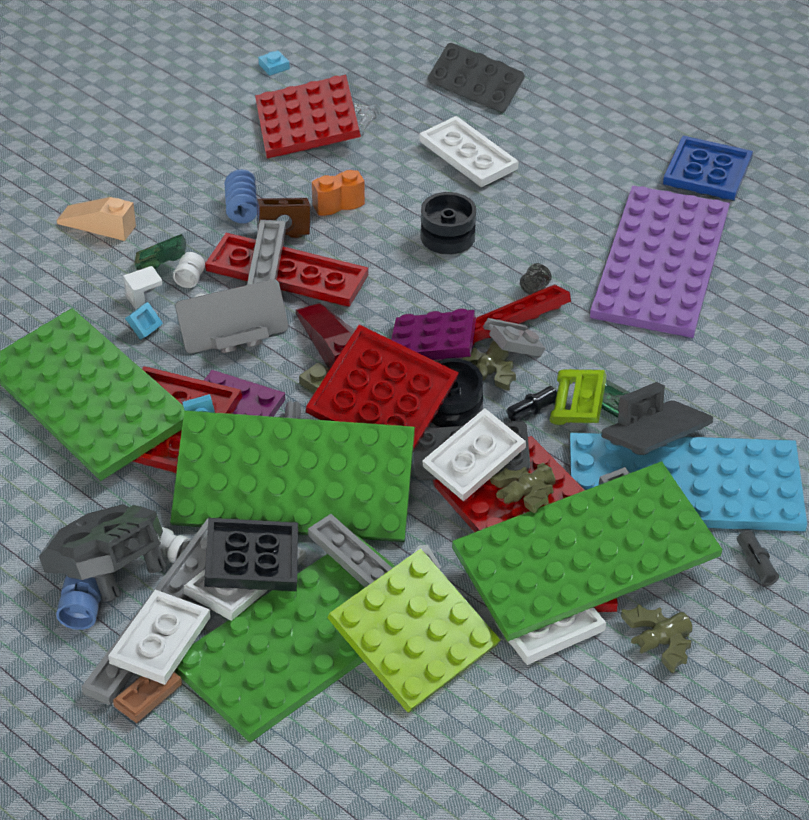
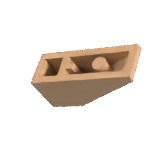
[57,197,136,241]

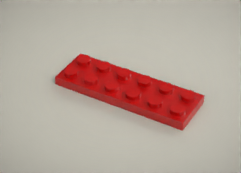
[205,232,369,307]

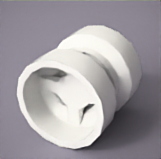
[173,252,205,288]
[159,527,191,564]

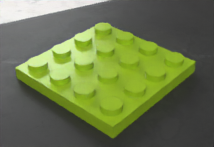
[327,548,501,713]

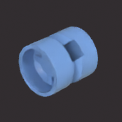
[56,576,101,630]

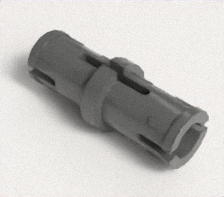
[737,530,779,586]

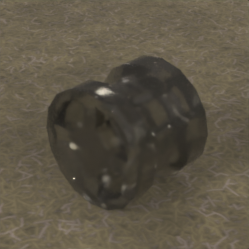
[520,263,552,295]

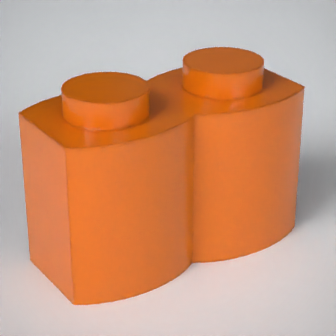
[312,170,365,216]

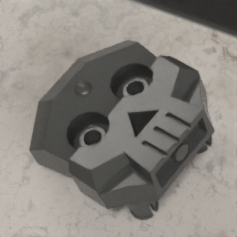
[39,504,166,602]

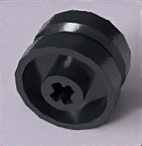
[420,192,476,254]
[432,358,483,428]

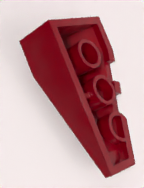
[295,303,355,370]

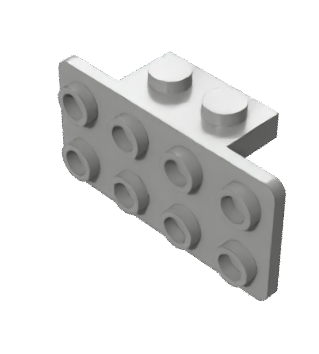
[175,279,288,353]

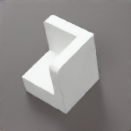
[123,266,162,310]

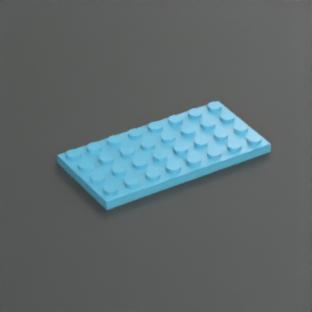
[569,433,807,531]

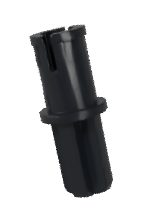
[506,386,557,421]

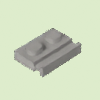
[483,318,546,357]

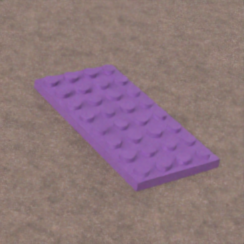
[590,185,730,338]

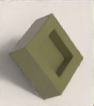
[299,362,329,393]

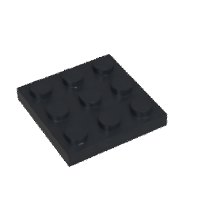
[204,518,298,592]

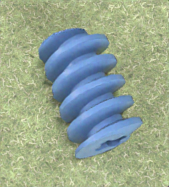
[224,169,257,223]

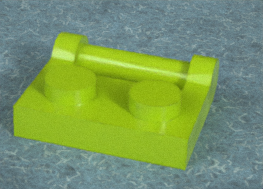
[549,369,607,425]

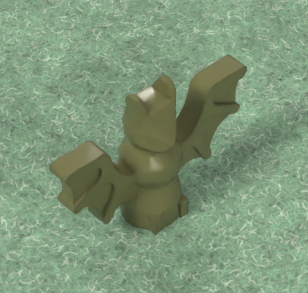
[463,341,516,391]
[490,463,556,513]
[621,604,693,673]

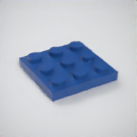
[663,136,753,201]

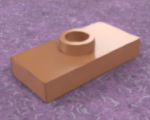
[113,672,182,723]

